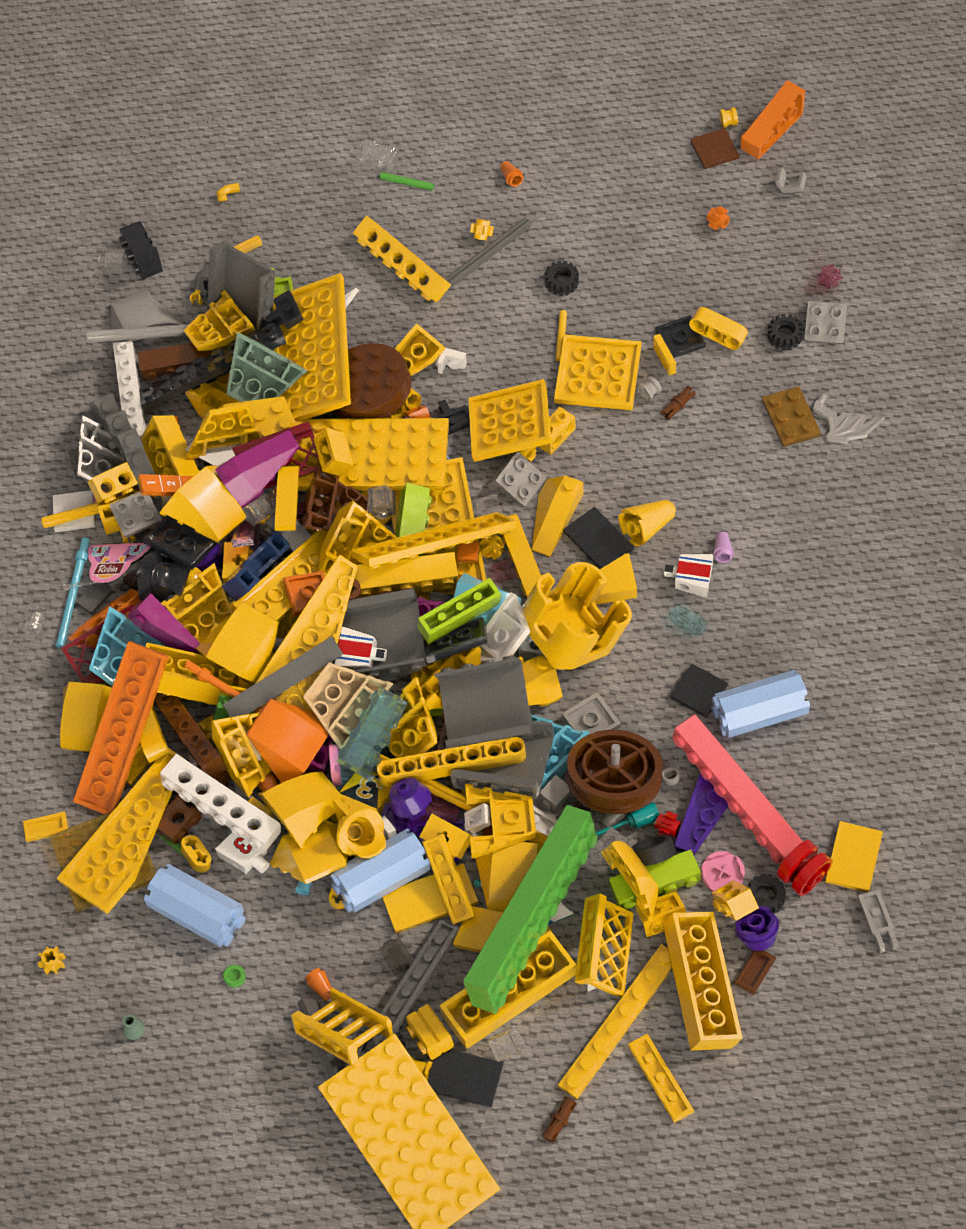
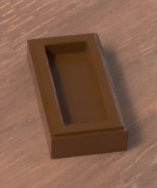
[734,950,776,995]

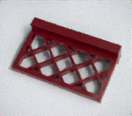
[232,421,321,490]
[60,604,134,684]

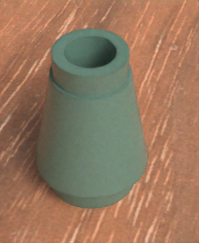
[122,1014,145,1040]

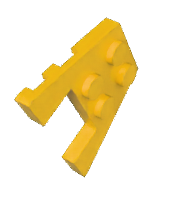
[222,396,297,438]
[465,784,536,858]

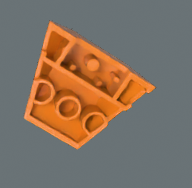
[246,698,328,784]

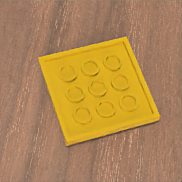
[554,334,642,411]
[468,379,551,462]

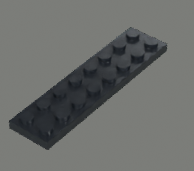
[139,322,286,411]

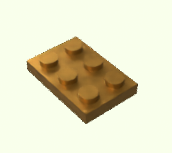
[762,386,821,447]

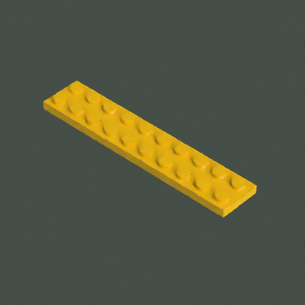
[232,490,392,622]

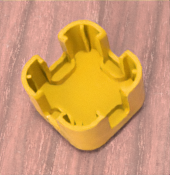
[522,562,632,670]

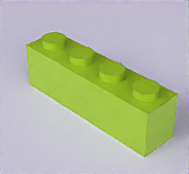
[395,483,432,559]
[417,578,501,645]
[609,850,701,909]

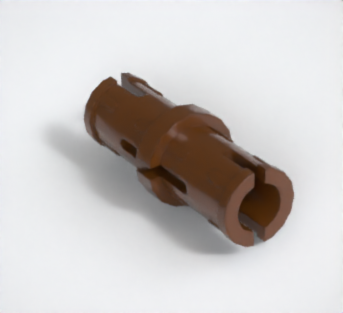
[660,386,696,420]
[541,1096,577,1144]

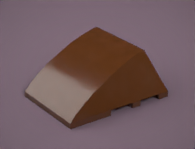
[300,464,372,531]

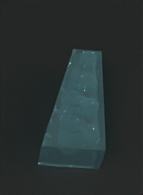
[337,687,407,782]

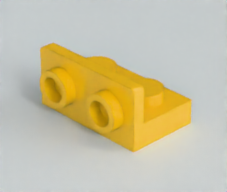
[635,891,686,937]

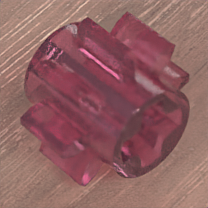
[817,264,843,289]

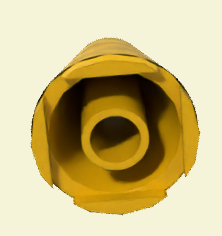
[618,499,676,547]

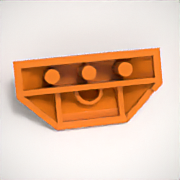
[68,588,140,648]

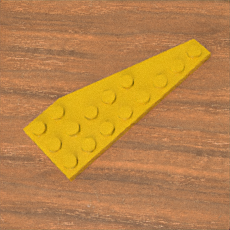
[255,555,357,711]
[57,748,184,914]

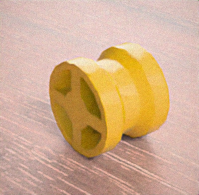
[719,107,738,128]

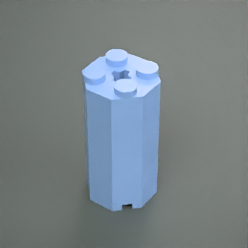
[711,670,810,738]
[330,828,430,913]
[144,864,246,947]

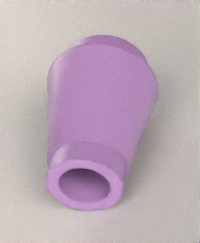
[713,532,734,563]

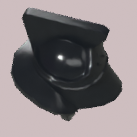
[123,551,190,601]

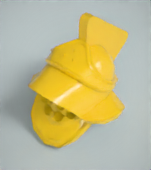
[332,797,386,858]

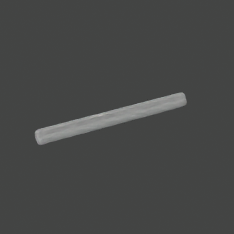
[85,324,189,343]

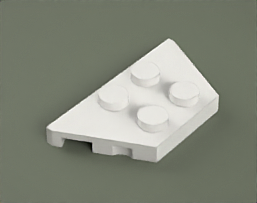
[478,592,530,663]

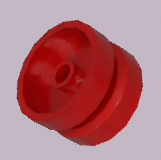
[777,839,833,896]

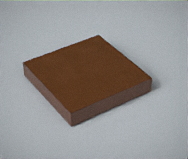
[690,128,739,169]

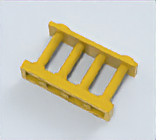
[291,988,393,1066]

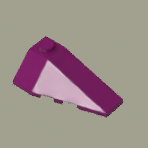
[215,430,300,508]
[127,594,203,655]

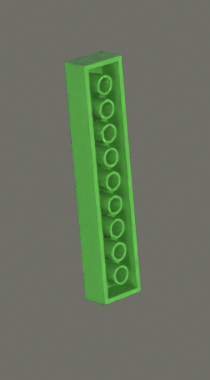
[463,805,598,1014]

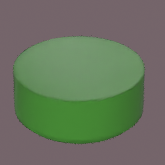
[223,965,246,988]

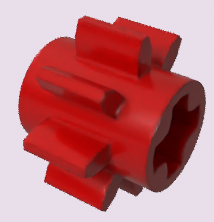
[654,811,681,837]

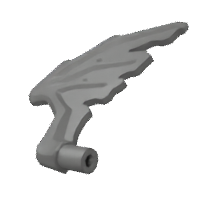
[812,393,885,445]

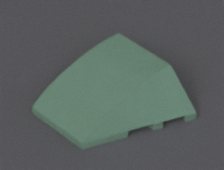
[226,332,308,402]

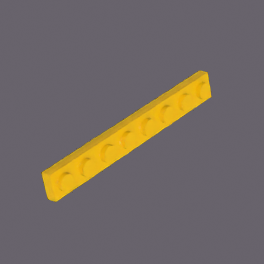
[558,944,672,1100]

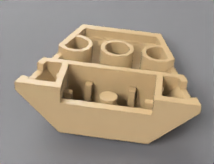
[303,663,393,752]

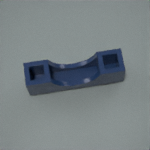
[221,531,290,601]

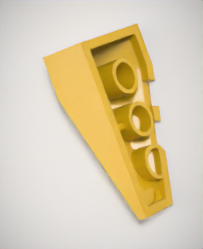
[395,323,446,376]
[532,475,584,557]

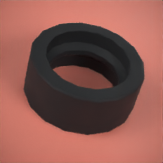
[632,835,676,866]

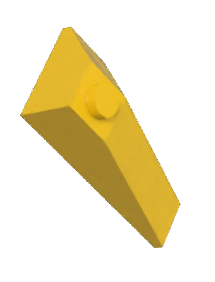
[523,654,563,707]

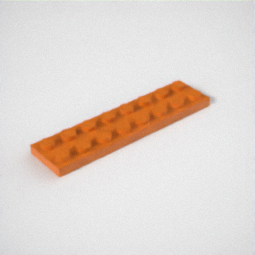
[73,641,169,816]

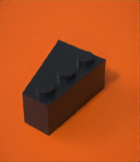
[118,221,163,280]

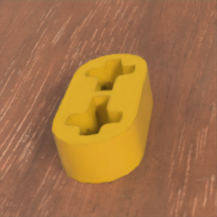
[181,835,212,873]

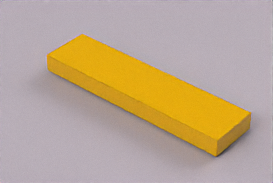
[275,466,299,531]
[422,834,475,925]
[628,1034,694,1123]

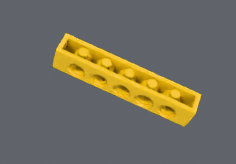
[353,215,451,302]

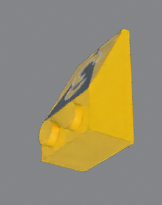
[330,767,392,824]

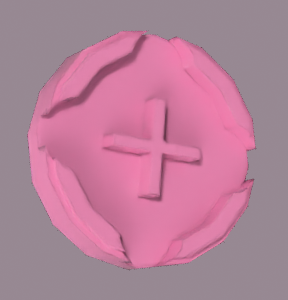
[329,744,342,787]
[701,851,745,891]

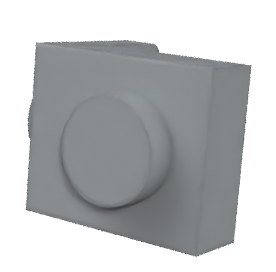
[775,167,807,193]

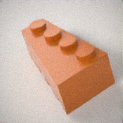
[740,80,805,160]

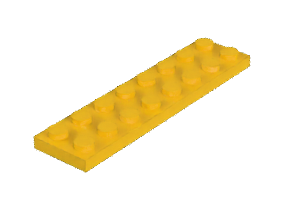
[351,512,517,568]

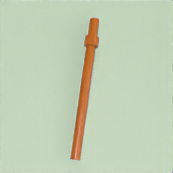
[184,660,263,713]

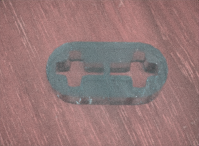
[670,606,707,636]

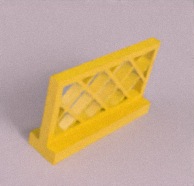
[574,893,634,997]

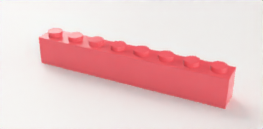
[672,715,803,865]

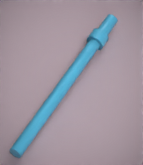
[56,537,90,647]

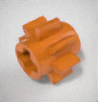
[706,206,730,230]

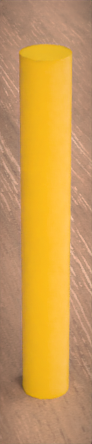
[556,310,567,361]

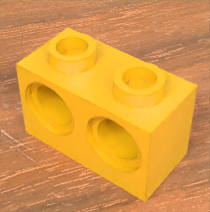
[538,407,576,455]
[87,462,138,504]
[711,880,759,921]

